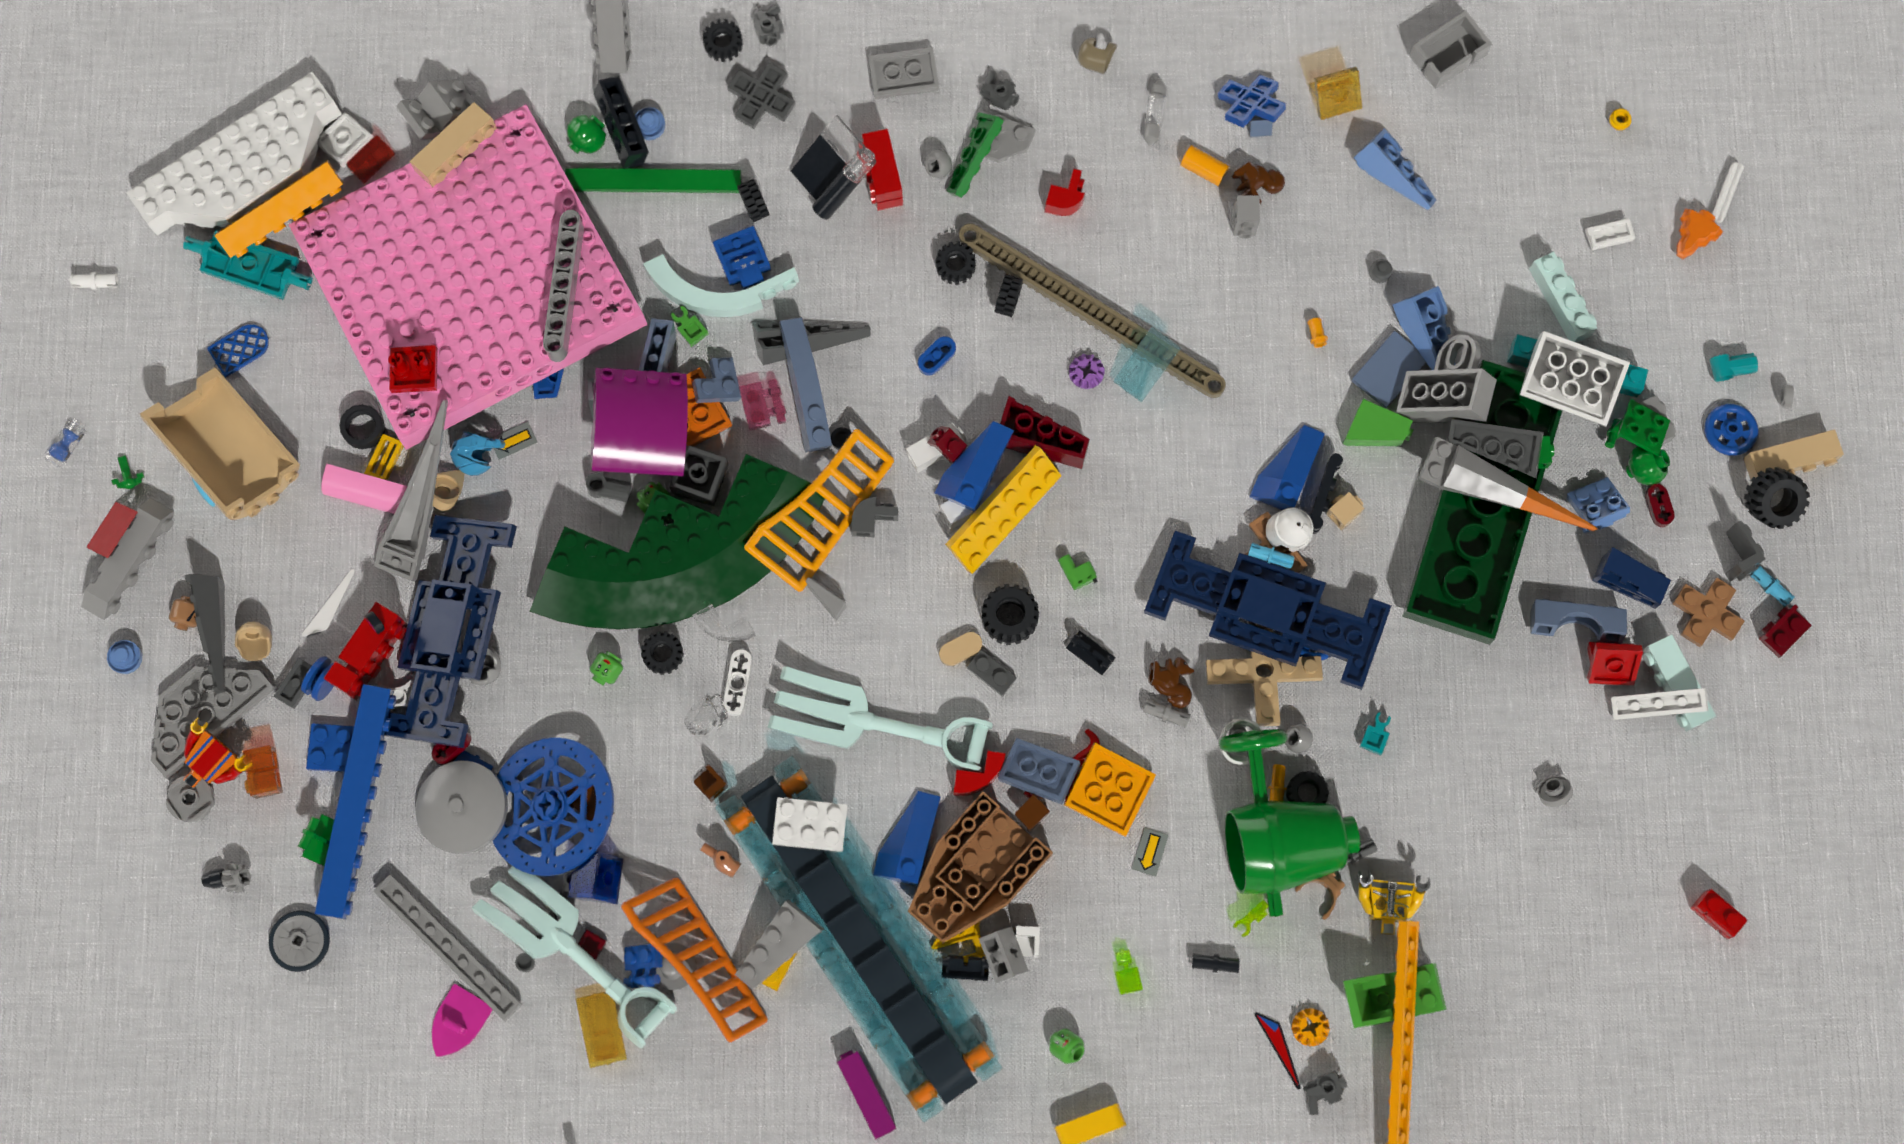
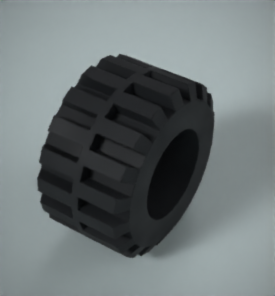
[1744,467,1810,529]
[982,584,1039,645]

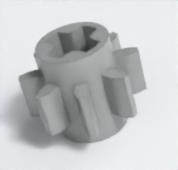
[221,864,251,893]

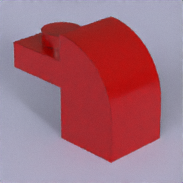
[1045,169,1085,216]

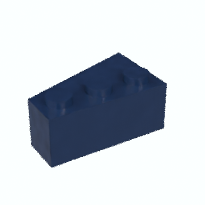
[1592,547,1671,609]

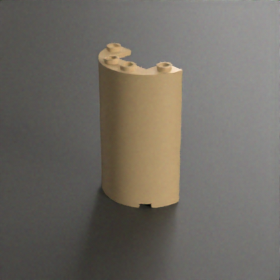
[140,367,300,520]

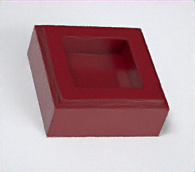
[578,929,607,960]

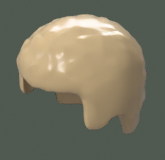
[235,621,272,661]

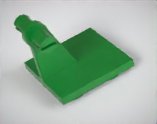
[1605,399,1670,456]
[297,814,334,866]

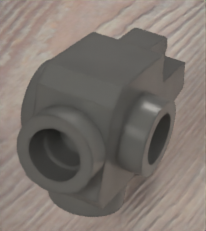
[753,4,784,46]
[979,71,1019,110]
[1303,1071,1348,1115]

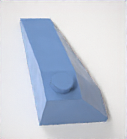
[1354,128,1437,210]
[1393,286,1456,370]

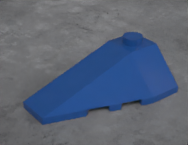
[934,421,1014,512]
[1250,425,1325,510]
[873,791,941,886]

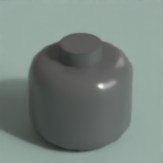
[1369,259,1393,283]

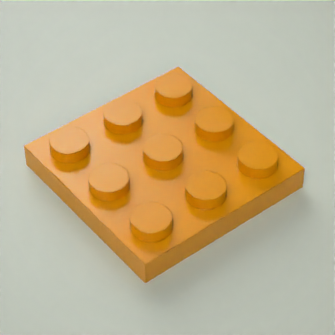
[1063,743,1156,837]

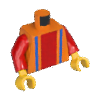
[183,717,252,788]

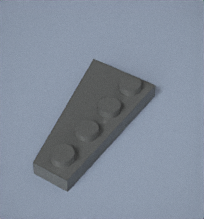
[1448,419,1544,478]

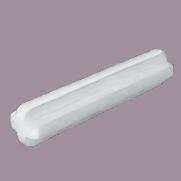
[1713,162,1744,223]

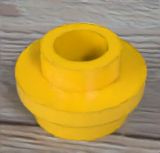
[1609,109,1632,130]

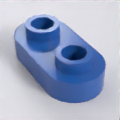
[918,336,956,376]

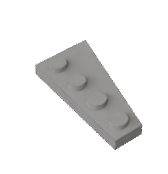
[735,900,824,989]

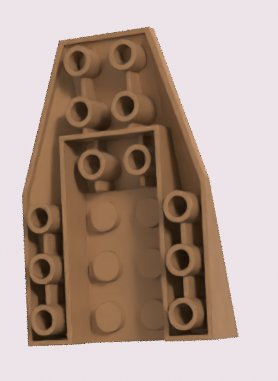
[908,791,1053,943]

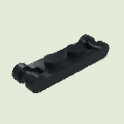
[1310,453,1343,534]

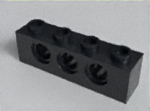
[593,76,649,169]

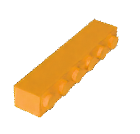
[215,160,343,258]

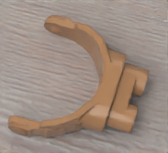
[1295,873,1346,920]

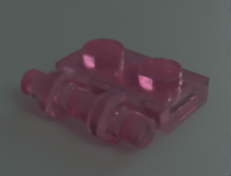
[739,379,787,431]

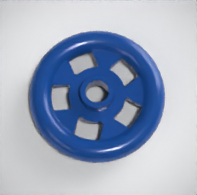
[1704,404,1758,456]

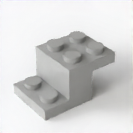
[396,79,478,140]

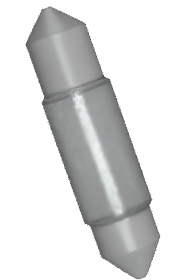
[1143,79,1167,146]

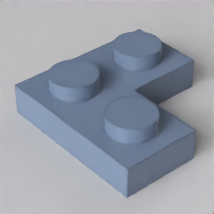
[692,357,741,403]

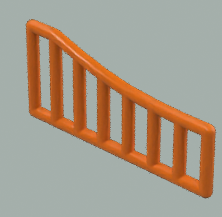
[621,877,768,1042]

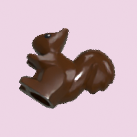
[1231,161,1285,204]
[1148,657,1194,709]

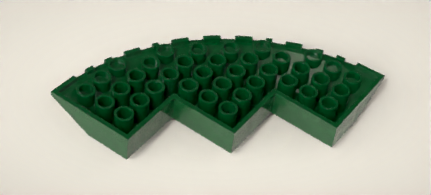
[529,454,824,630]

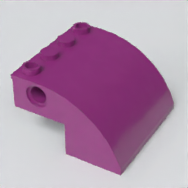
[591,368,688,476]

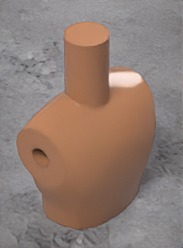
[700,843,742,878]

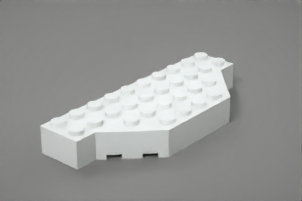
[126,72,342,236]

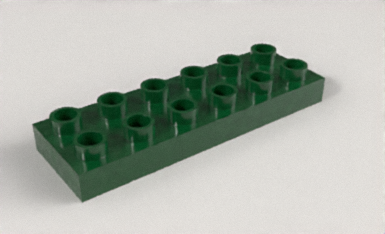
[1402,360,1562,645]

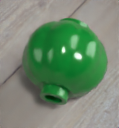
[566,114,606,154]
[1626,446,1670,485]

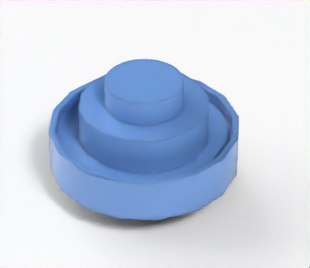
[635,107,666,140]
[107,640,143,674]

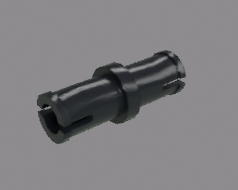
[1192,953,1240,973]

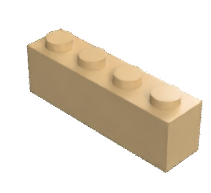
[410,102,496,187]
[1743,429,1844,482]

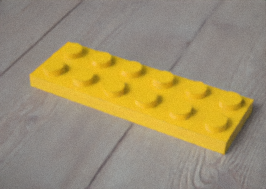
[945,445,1062,574]

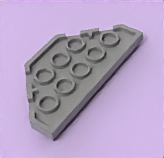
[151,666,276,779]

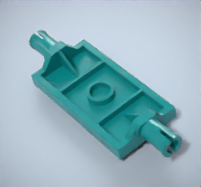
[183,230,313,300]

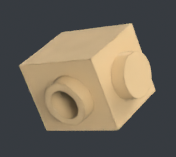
[1326,492,1364,531]

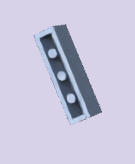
[639,318,676,372]

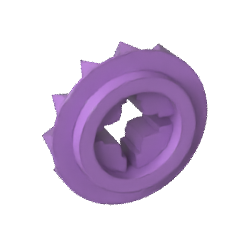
[1069,354,1104,389]

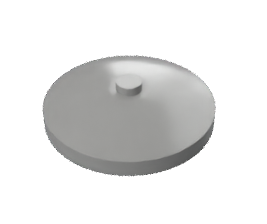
[416,761,508,854]

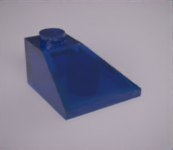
[569,851,624,905]

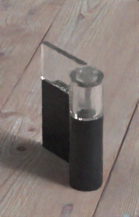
[791,115,876,220]

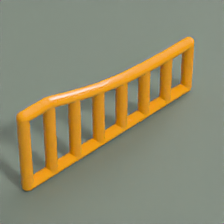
[744,429,894,592]

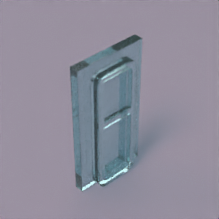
[1113,327,1181,402]

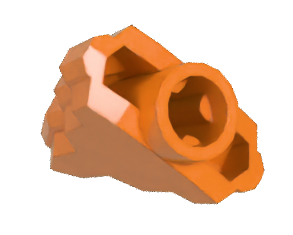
[1676,208,1723,259]

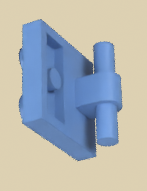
[1567,477,1630,533]

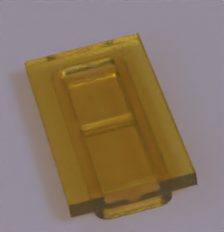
[576,992,627,1068]

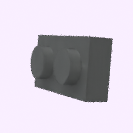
[967,650,1017,697]
[274,658,312,710]

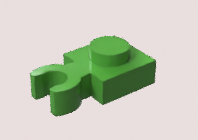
[671,306,709,347]

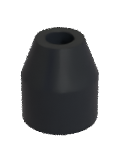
[201,868,225,889]

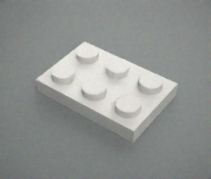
[772,797,847,852]

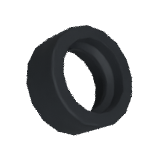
[339,404,385,450]

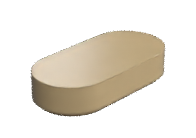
[939,632,982,666]

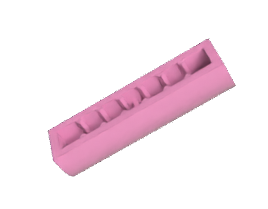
[321,464,407,514]

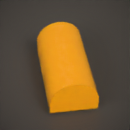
[1180,145,1230,186]

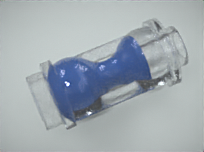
[44,418,87,468]

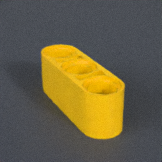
[1054,1103,1126,1144]

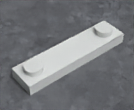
[1611,688,1709,720]

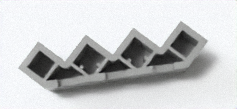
[81,498,174,620]

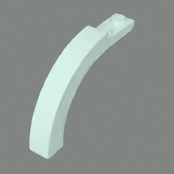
[643,254,799,317]

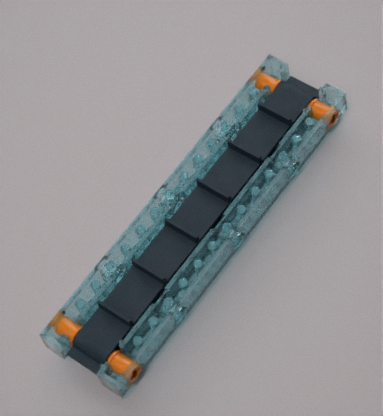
[715,756,1003,1123]

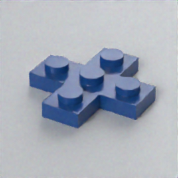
[1218,74,1286,128]

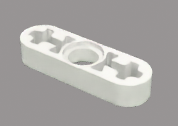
[723,649,752,716]

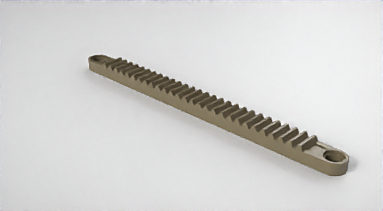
[959,224,1226,398]

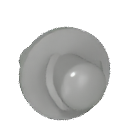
[656,943,697,990]

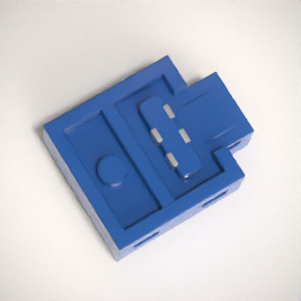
[712,226,771,290]

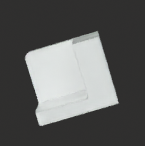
[1016,926,1040,957]

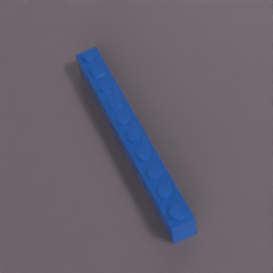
[315,684,396,920]

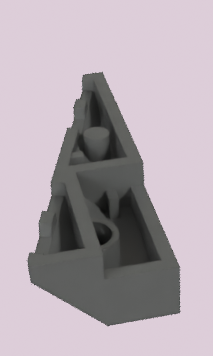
[752,323,871,366]
[185,574,225,694]

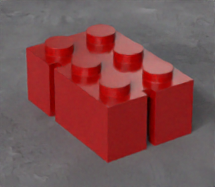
[859,128,903,211]

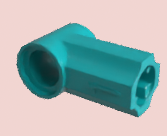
[1710,353,1758,382]

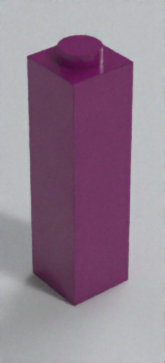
[837,1050,897,1140]

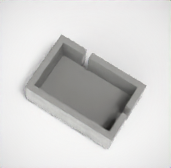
[1409,11,1492,89]

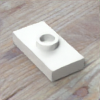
[1585,218,1636,251]

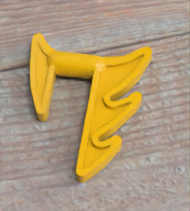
[931,922,986,963]

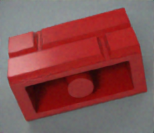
[1690,889,1748,939]

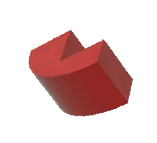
[953,751,1006,796]

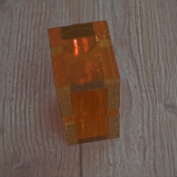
[243,745,283,799]

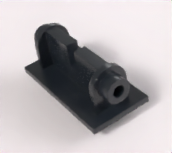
[1066,630,1116,676]
[941,954,989,981]

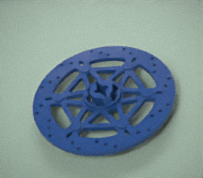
[493,738,614,876]

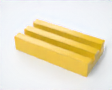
[364,434,404,480]

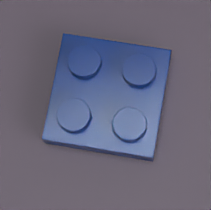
[306,723,354,772]

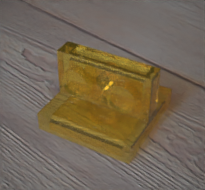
[1309,66,1362,120]

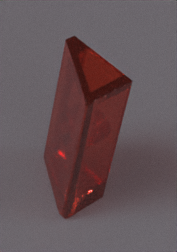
[346,135,395,184]

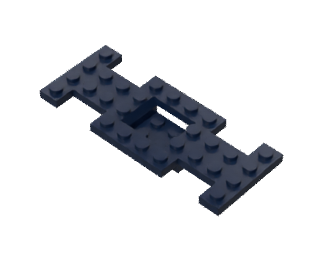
[385,515,517,748]
[1144,530,1392,690]

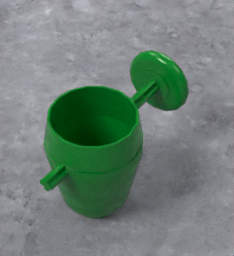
[1219,729,1360,917]

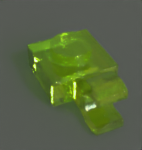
[1232,899,1268,938]

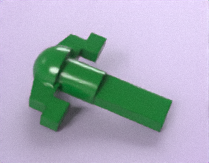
[111,456,144,489]

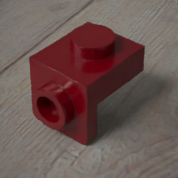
[927,426,968,463]

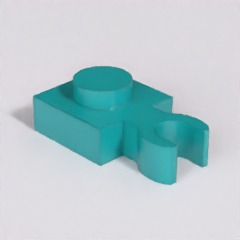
[1359,712,1391,756]

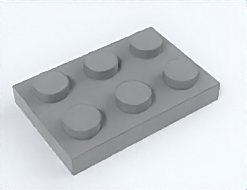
[868,47,939,99]

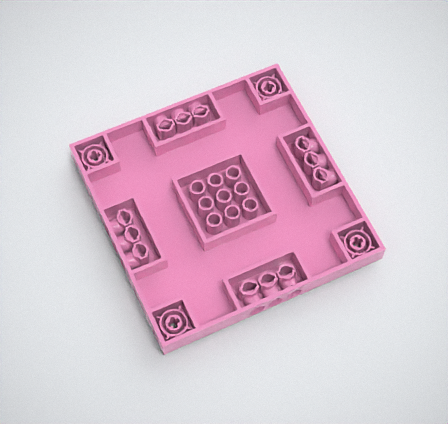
[289,105,647,450]

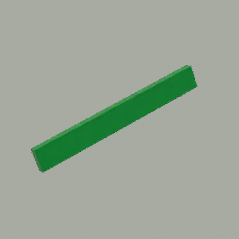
[565,168,741,193]

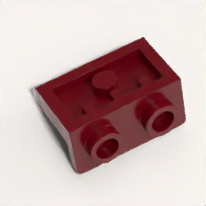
[1759,604,1812,658]

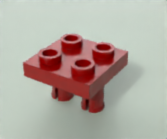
[388,345,438,393]

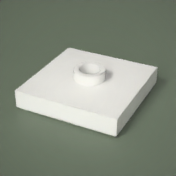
[317,112,375,168]

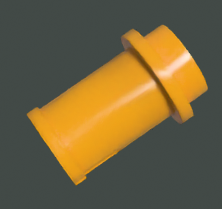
[1307,318,1328,348]

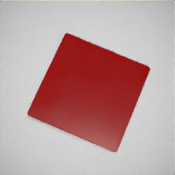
[86,502,138,558]

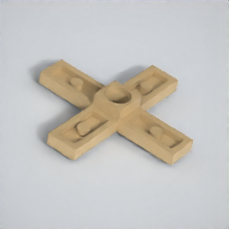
[1206,621,1323,726]

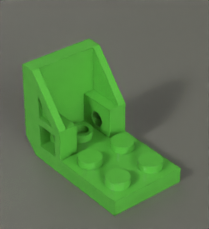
[1343,963,1447,1028]

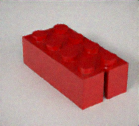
[324,602,408,701]

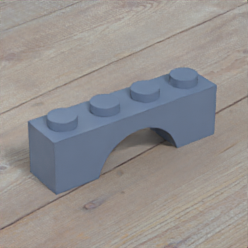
[1530,599,1627,644]

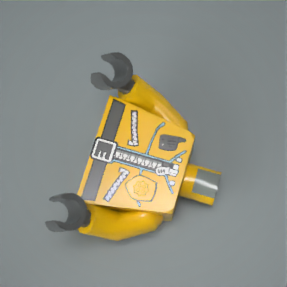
[1357,870,1430,935]

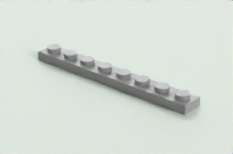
[374,874,522,1021]

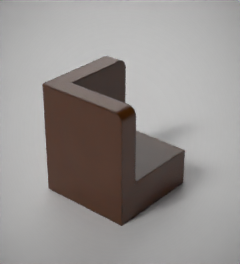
[694,764,728,803]
[1015,795,1050,833]

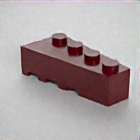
[1000,396,1090,469]

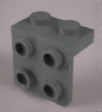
[1725,521,1766,582]

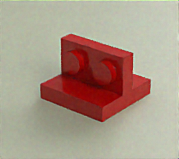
[1587,642,1643,686]

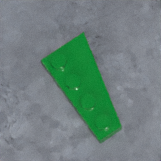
[946,112,1004,198]

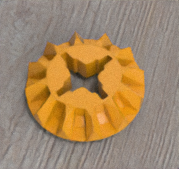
[1292,1008,1330,1046]

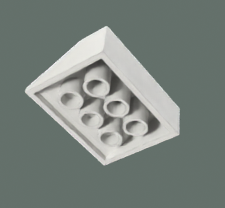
[1520,331,1630,427]

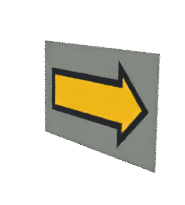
[490,421,538,460]
[1132,827,1169,877]

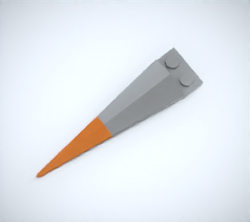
[1418,437,1597,531]

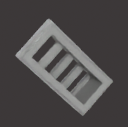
[806,577,847,620]

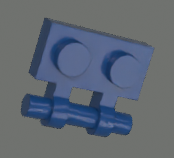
[623,944,662,989]

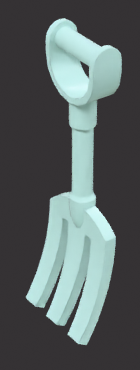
[768,666,993,773]
[472,866,677,1048]

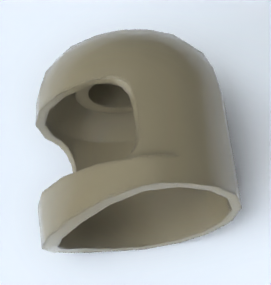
[1078,38,1117,74]

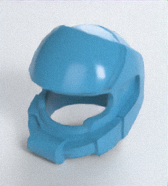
[450,431,505,476]

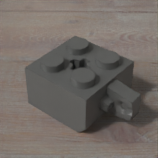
[669,446,729,506]

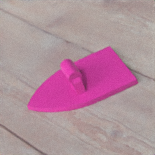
[432,983,493,1057]

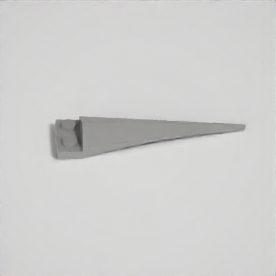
[374,400,448,581]

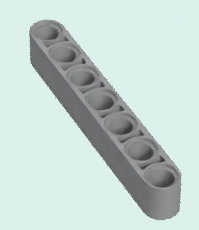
[543,210,584,362]

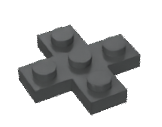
[728,63,795,129]

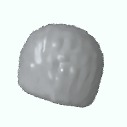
[469,647,501,686]

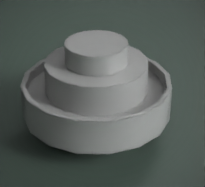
[1538,776,1573,807]

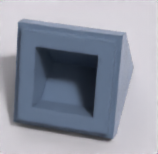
[1249,115,1273,137]

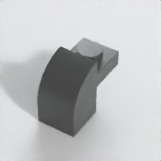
[851,497,899,538]

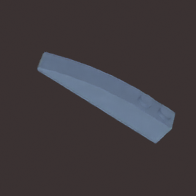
[779,317,832,453]

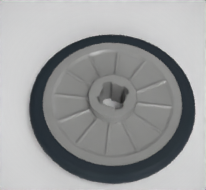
[269,910,330,972]

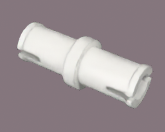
[70,272,119,290]

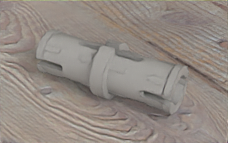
[1143,699,1191,728]

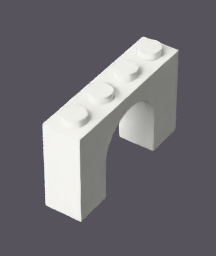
[906,422,997,530]

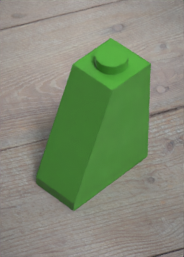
[1343,399,1414,446]

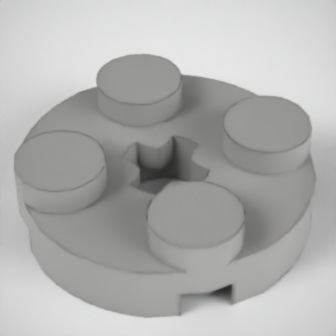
[166,776,215,823]

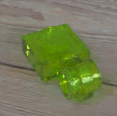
[1115,948,1143,995]

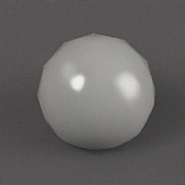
[924,150,952,178]
[1285,724,1313,753]

